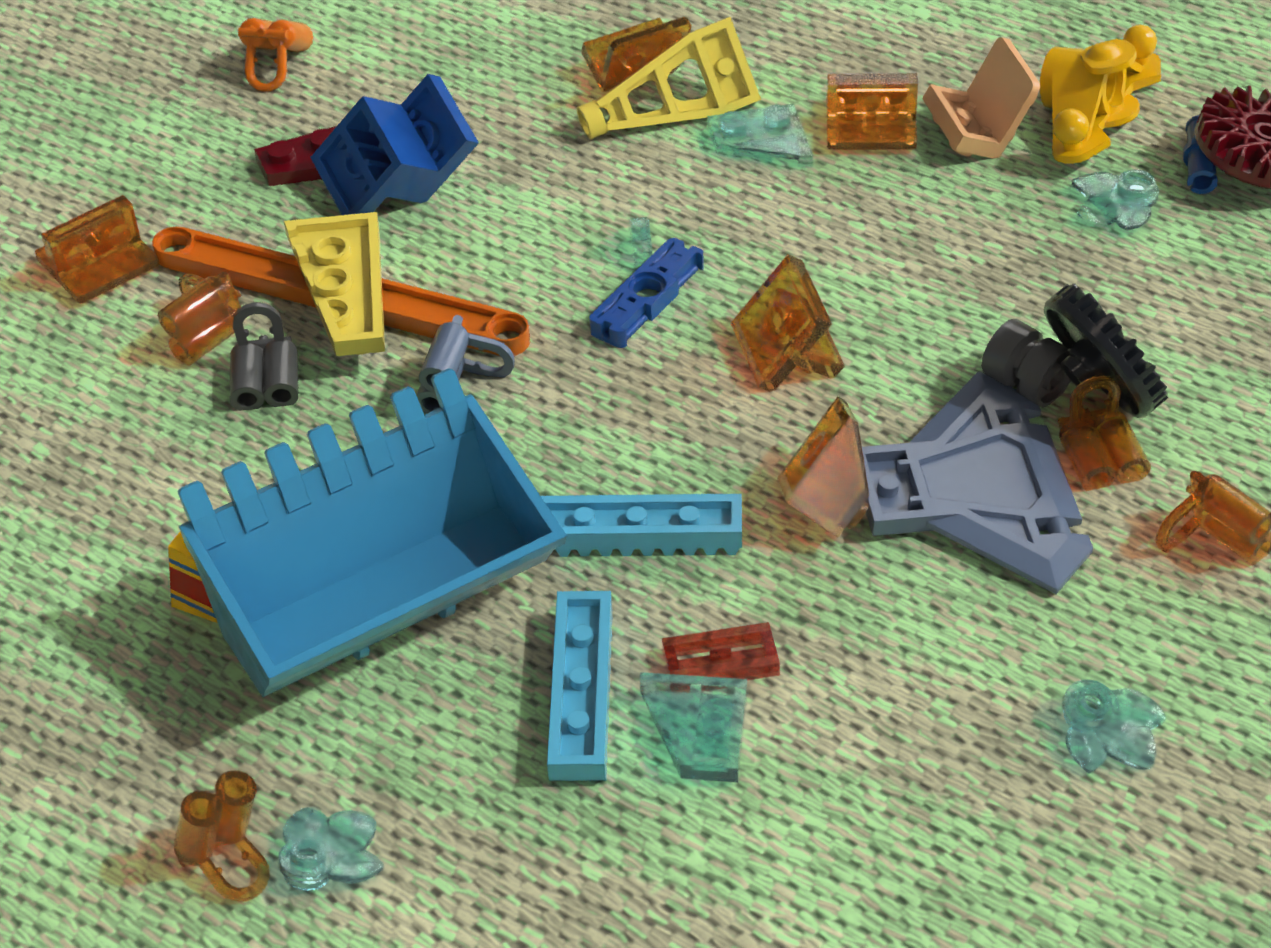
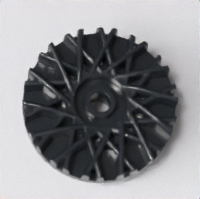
[1044,283,1169,418]

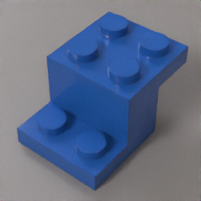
[310,74,479,215]

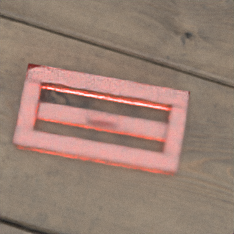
[662,622,780,692]

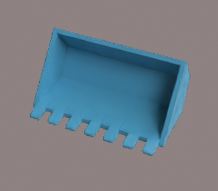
[178,368,567,697]

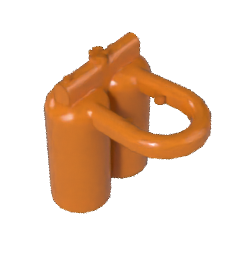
[238,18,313,92]

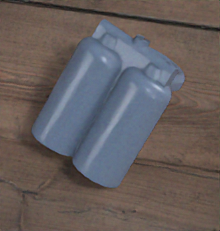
[417,315,515,413]

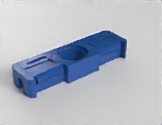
[589,238,704,348]

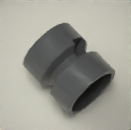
[981,318,1071,408]

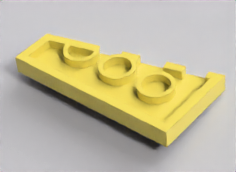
[284,212,385,356]

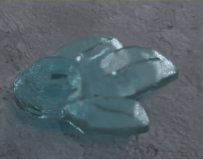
[1072,170,1159,231]
[1062,679,1166,773]
[278,806,384,891]

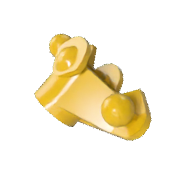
[1040,24,1161,164]

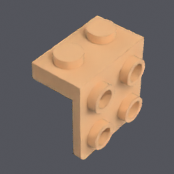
[922,37,1040,159]

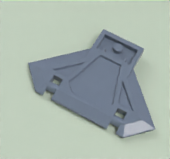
[851,371,1093,594]

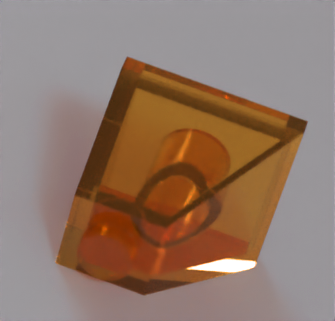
[778,396,870,538]

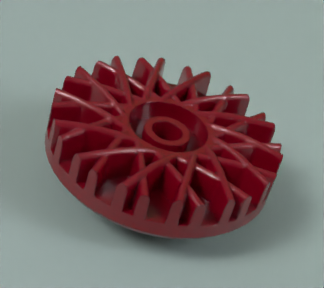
[1195,85,1271,189]

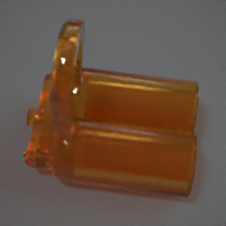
[158,272,242,366]
[1058,376,1151,491]
[1155,471,1271,565]
[174,770,270,902]

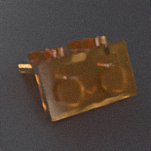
[581,17,692,92]

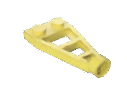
[576,17,761,140]

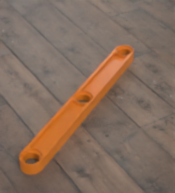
[152,226,530,356]

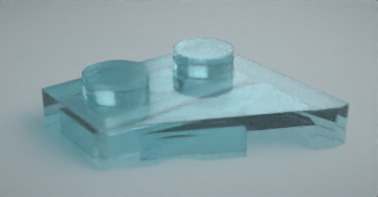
[707,104,813,168]
[640,672,748,783]

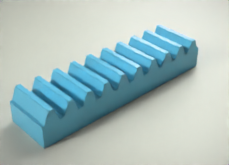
[541,494,742,557]
[547,591,613,781]

